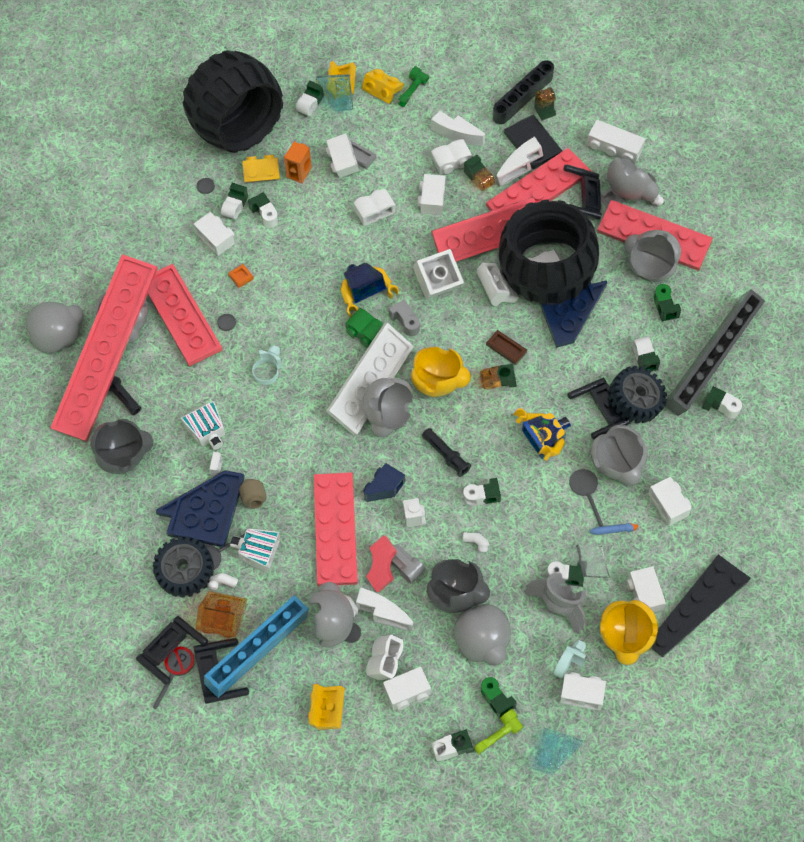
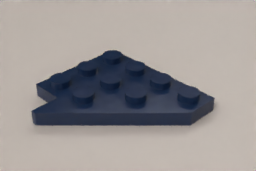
[539,280,607,348]
[156,470,245,548]

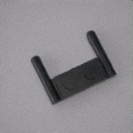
[563,164,602,220]
[567,377,631,440]
[136,616,208,685]
[193,638,249,704]

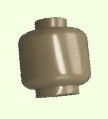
[239,479,267,509]

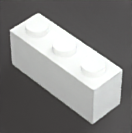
[587,120,646,164]

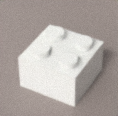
[412,249,464,300]

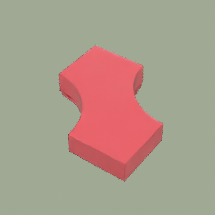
[366,535,397,592]

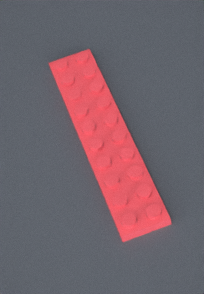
[50,254,158,442]

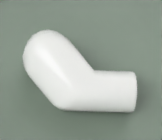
[463,532,489,552]
[208,573,238,590]

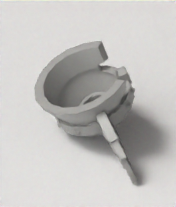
[524,573,586,634]

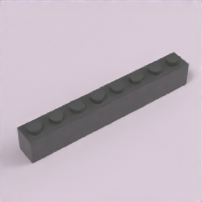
[665,289,765,416]

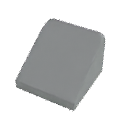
[601,187,626,208]

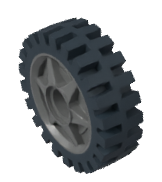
[608,366,667,423]
[153,536,214,598]

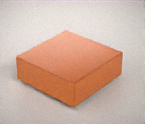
[228,264,254,288]

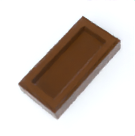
[486,330,527,365]

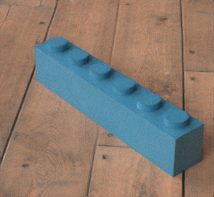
[204,595,309,698]

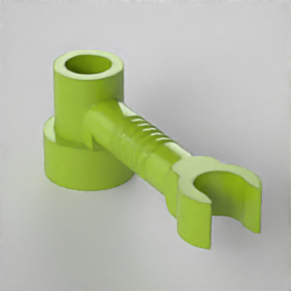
[474,709,524,755]

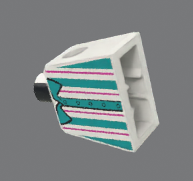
[181,401,225,450]
[230,529,280,573]

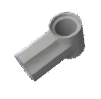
[391,544,426,584]

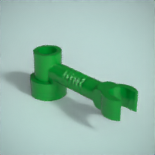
[398,66,430,107]

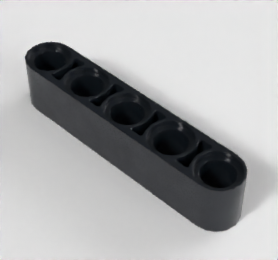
[493,60,554,125]

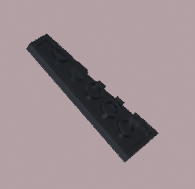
[651,554,751,657]

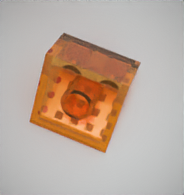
[196,591,248,638]

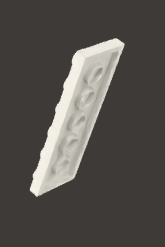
[326,323,414,435]

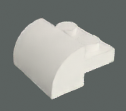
[477,263,519,306]

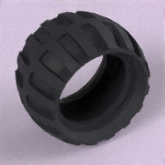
[182,50,284,153]
[499,199,599,305]

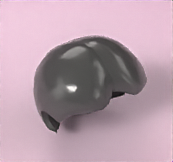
[90,419,154,474]
[427,559,490,613]

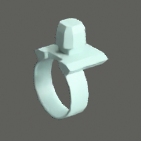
[252,345,282,385]
[553,640,586,679]

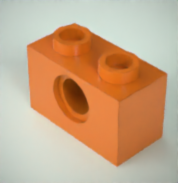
[284,141,312,184]

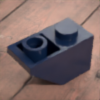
[363,463,405,502]

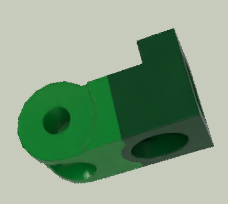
[654,284,681,322]
[481,677,517,719]

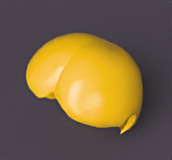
[411,346,471,397]
[600,600,658,665]

